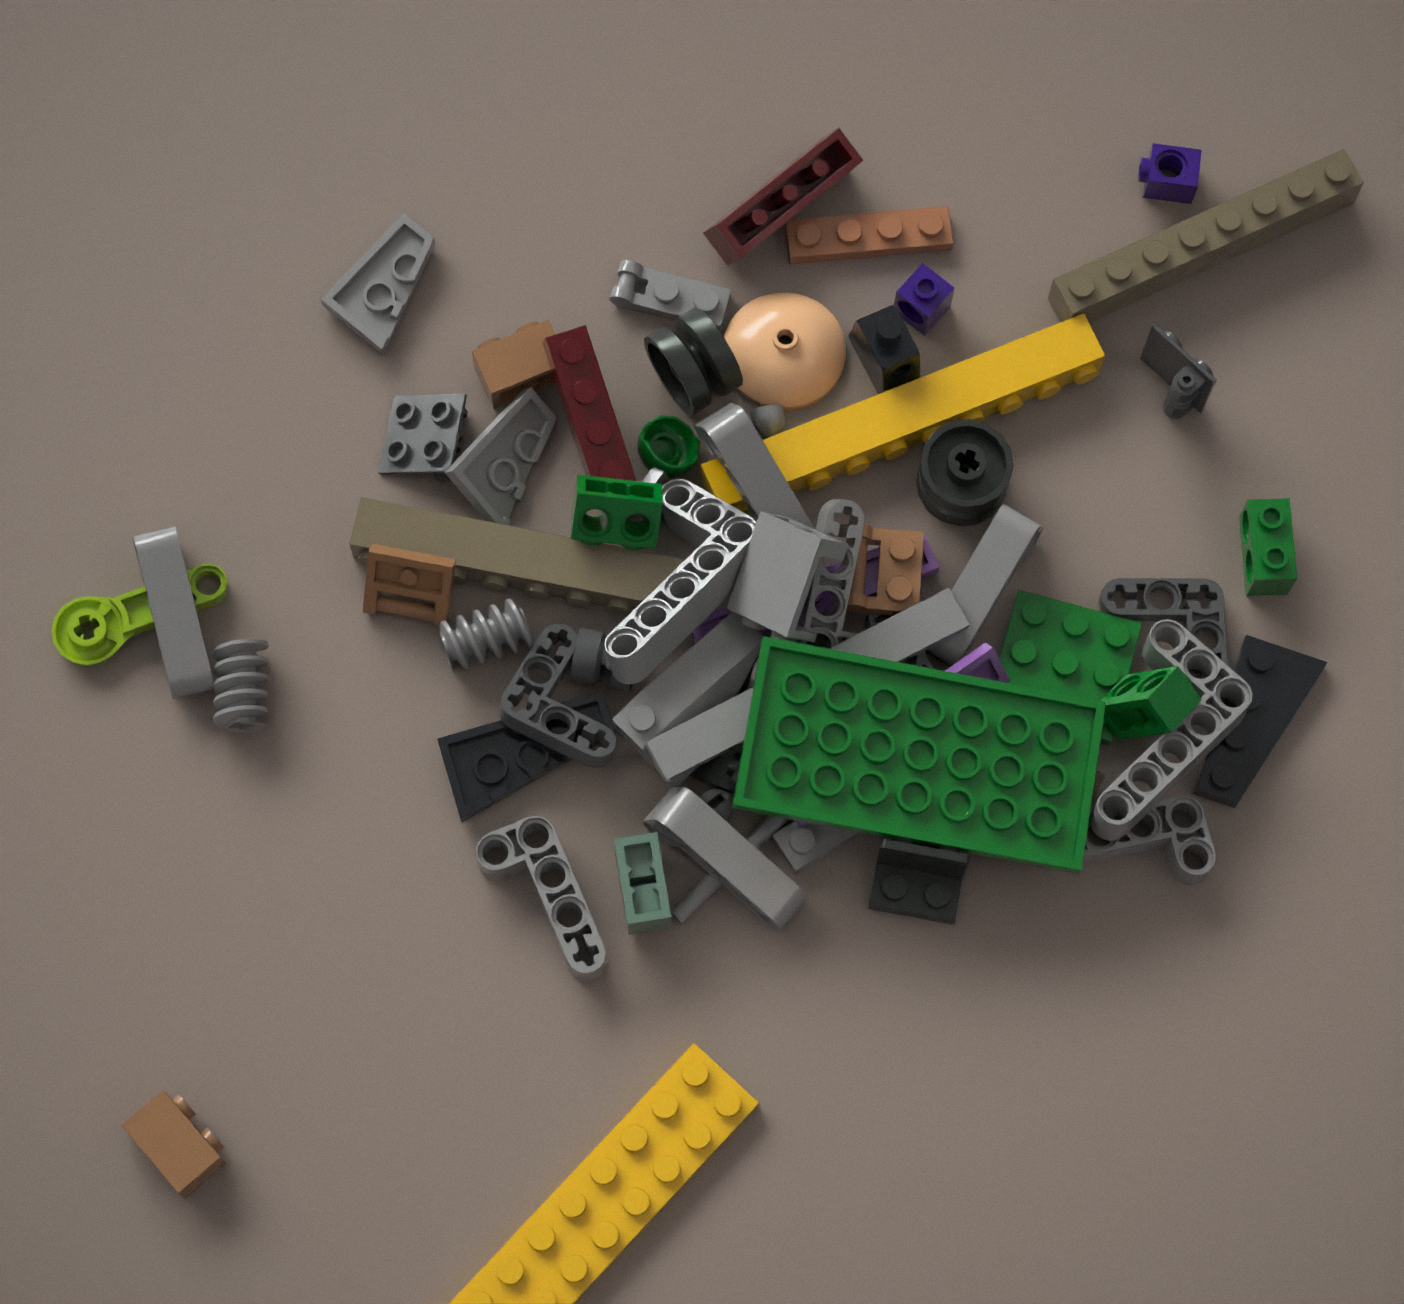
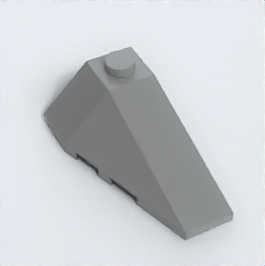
[612,612,764,787]

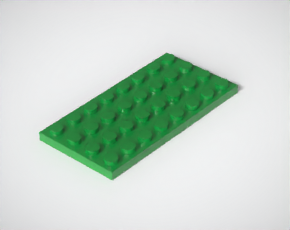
[732,636,1106,874]

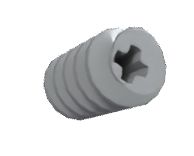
[439,599,534,673]
[213,638,269,733]

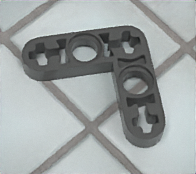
[1098,578,1227,679]
[499,623,617,768]

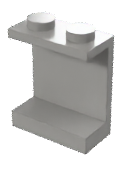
[727,511,849,642]

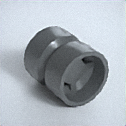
[570,627,632,693]

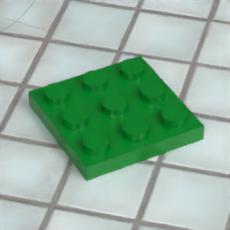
[999,589,1142,745]

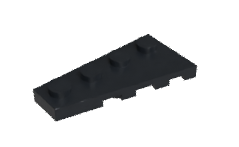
[1194,635,1328,808]
[437,691,615,823]

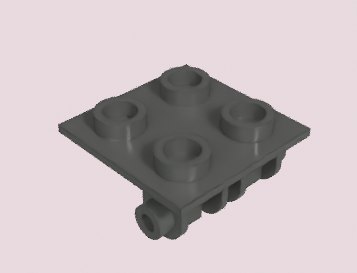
[1140,324,1217,419]
[378,394,468,483]

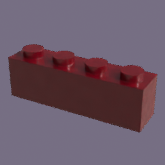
[703,128,864,266]
[542,325,637,481]

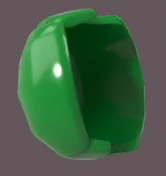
[637,415,701,478]

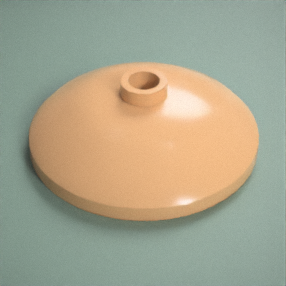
[724,292,846,411]

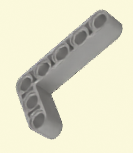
[604,479,756,684]
[1090,619,1253,841]

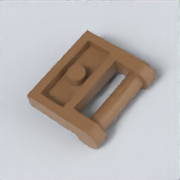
[846,524,924,616]
[363,544,456,627]

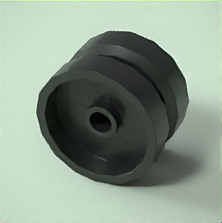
[644,307,743,416]
[916,419,1014,526]

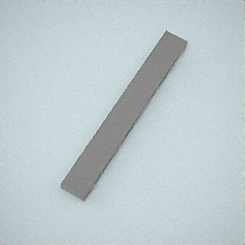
[645,588,970,783]

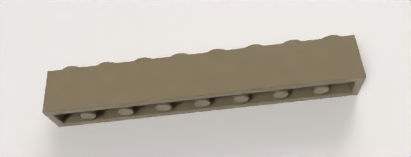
[1048,149,1364,323]
[349,497,685,616]

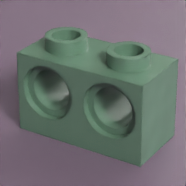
[614,832,672,935]

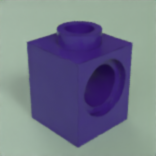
[1138,143,1202,204]
[894,263,955,336]

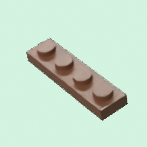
[785,206,953,264]

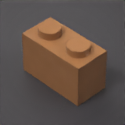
[472,320,556,409]
[121,1090,226,1199]

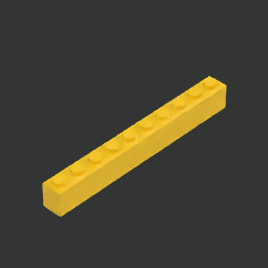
[701,313,1105,516]

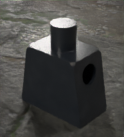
[848,305,920,394]

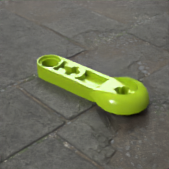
[51,564,229,666]

